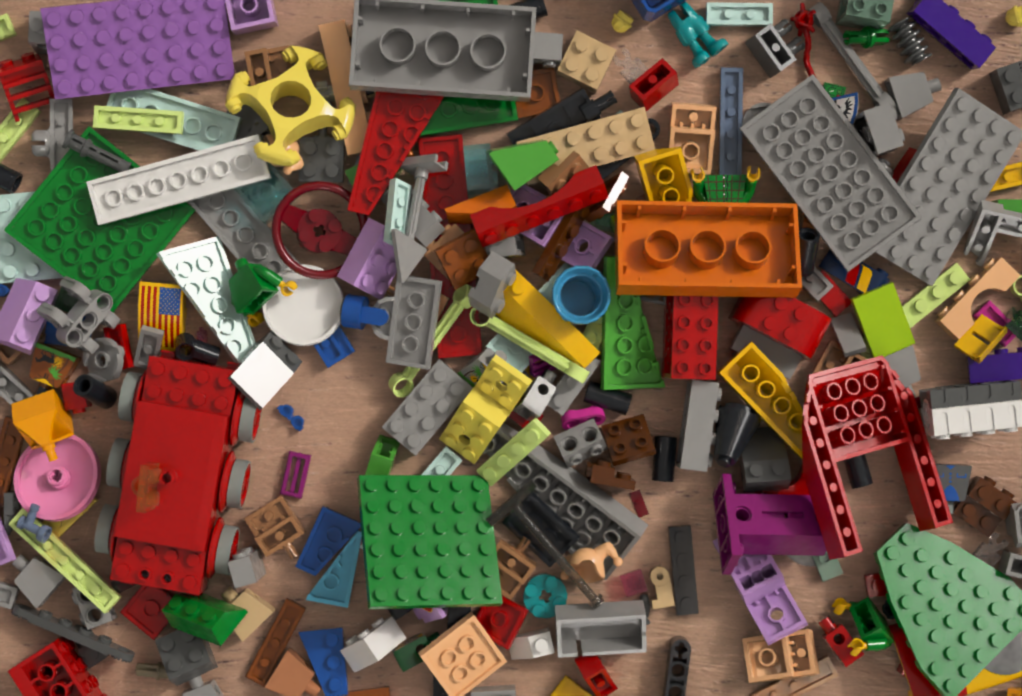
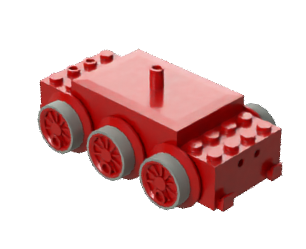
[94,350,262,596]

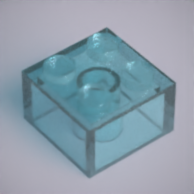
[463,143,498,195]
[234,162,300,225]

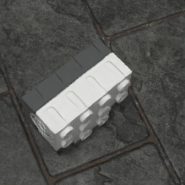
[919,380,1022,440]

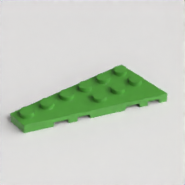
[601,256,665,390]

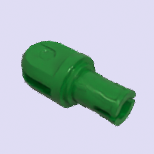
[843,26,890,49]

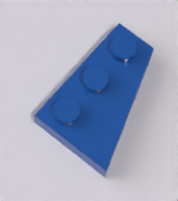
[295,506,361,576]
[298,627,349,696]

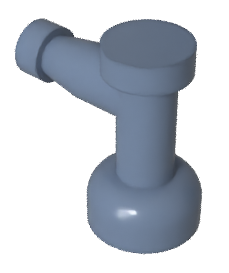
[16,504,52,543]

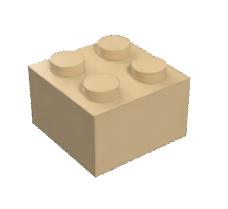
[557,30,617,94]

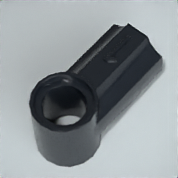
[175,333,220,365]

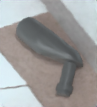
[640,594,650,625]

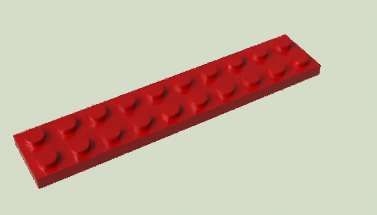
[418,134,482,358]

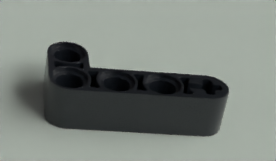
[662,636,691,696]

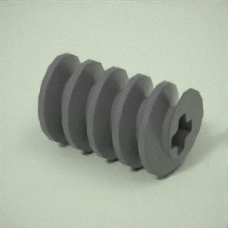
[888,15,932,66]

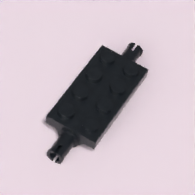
[506,88,617,145]

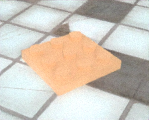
[418,612,507,696]

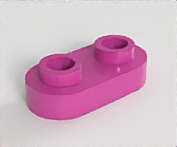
[561,406,606,430]

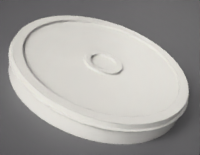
[262,264,344,346]

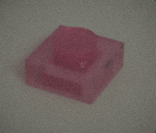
[619,569,648,597]

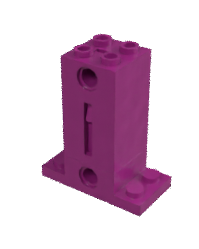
[713,473,827,575]

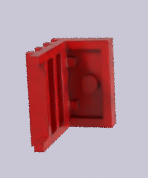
[0,52,55,122]

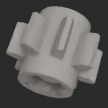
[316,80,335,106]

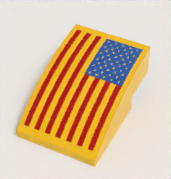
[138,282,187,351]

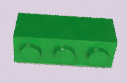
[162,593,248,646]

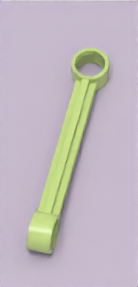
[388,284,472,398]
[470,308,590,384]

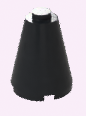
[714,402,761,467]

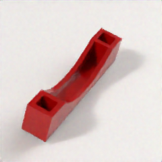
[470,165,609,247]

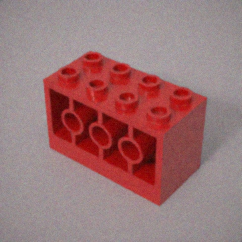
[662,296,719,380]
[8,636,107,696]

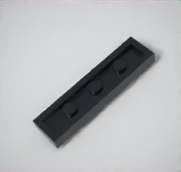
[668,525,699,615]

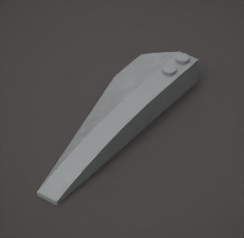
[452,407,648,580]

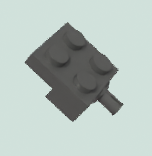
[299,127,346,183]

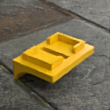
[954,314,1008,364]

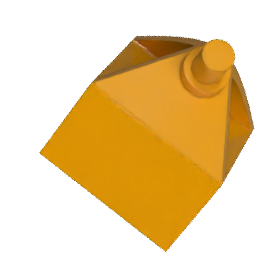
[11,389,74,462]

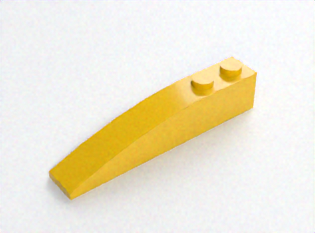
[634,147,693,202]
[496,270,600,369]
[716,341,803,460]

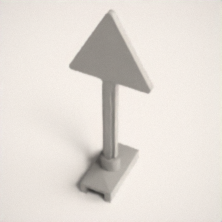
[391,154,449,283]

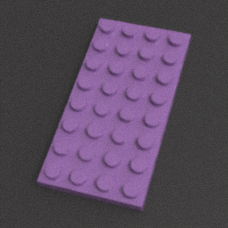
[40,0,235,99]

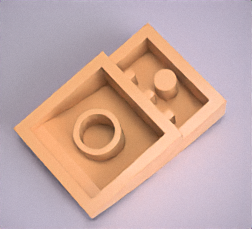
[668,102,717,175]
[742,629,820,683]

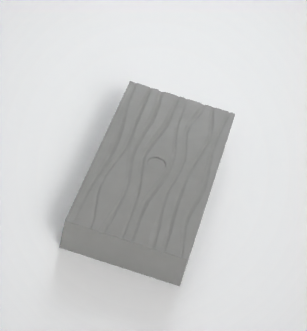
[349,0,537,102]

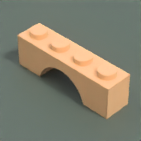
[935,257,1021,340]

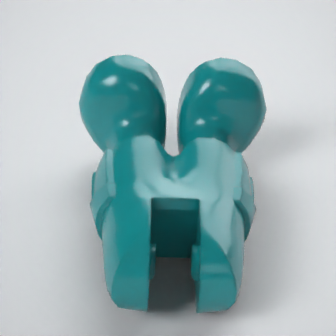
[667,2,729,68]

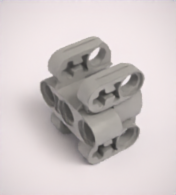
[36,276,121,355]

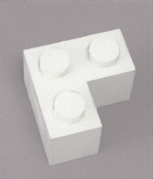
[340,616,407,673]

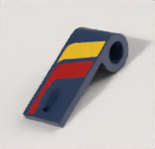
[819,250,890,294]

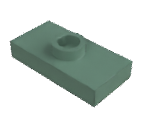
[811,552,844,582]

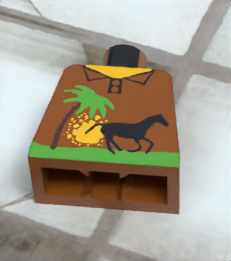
[29,342,81,395]

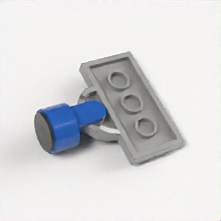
[340,276,442,370]

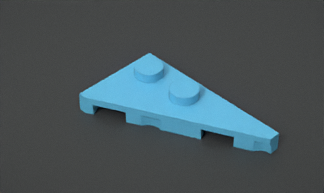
[306,530,362,608]

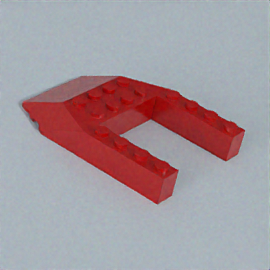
[802,355,953,560]

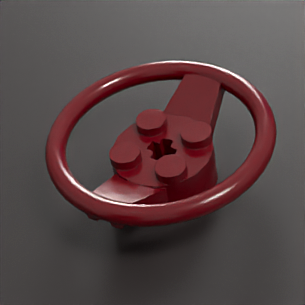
[272,181,367,279]

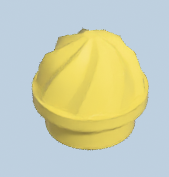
[1005,5,1022,27]
[611,10,634,33]

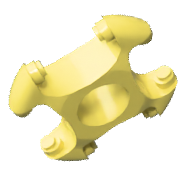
[225,46,356,167]

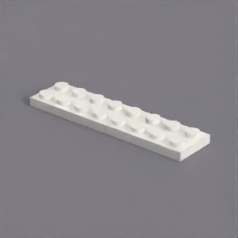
[86,134,272,226]

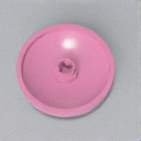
[14,435,101,522]

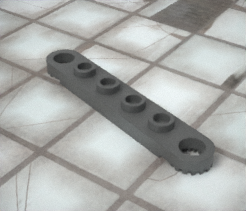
[11,604,135,663]

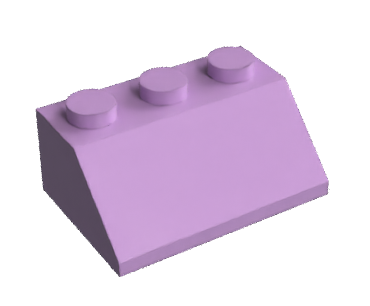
[0,278,58,355]

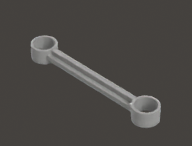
[808,2,897,110]

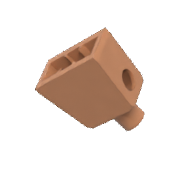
[265,647,322,696]

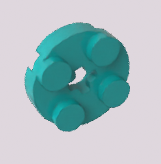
[523,573,567,618]

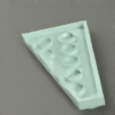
[156,236,256,363]

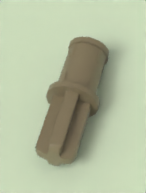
[135,662,169,680]

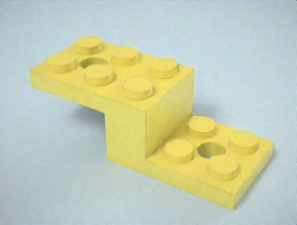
[439,355,533,465]

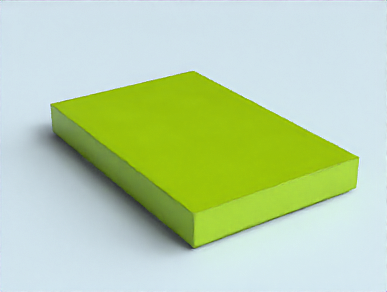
[850,282,915,358]

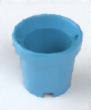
[552,266,611,324]

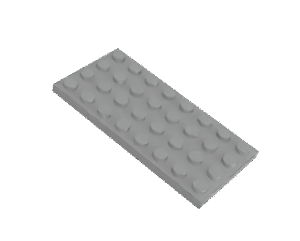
[740,74,923,272]
[876,87,1022,286]

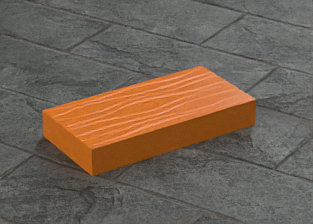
[614,200,802,298]

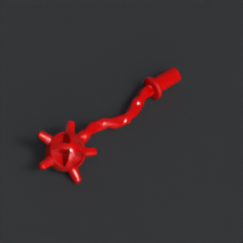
[790,3,816,77]

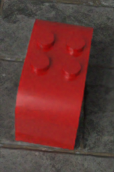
[728,297,832,360]

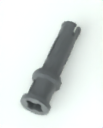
[62,129,132,172]

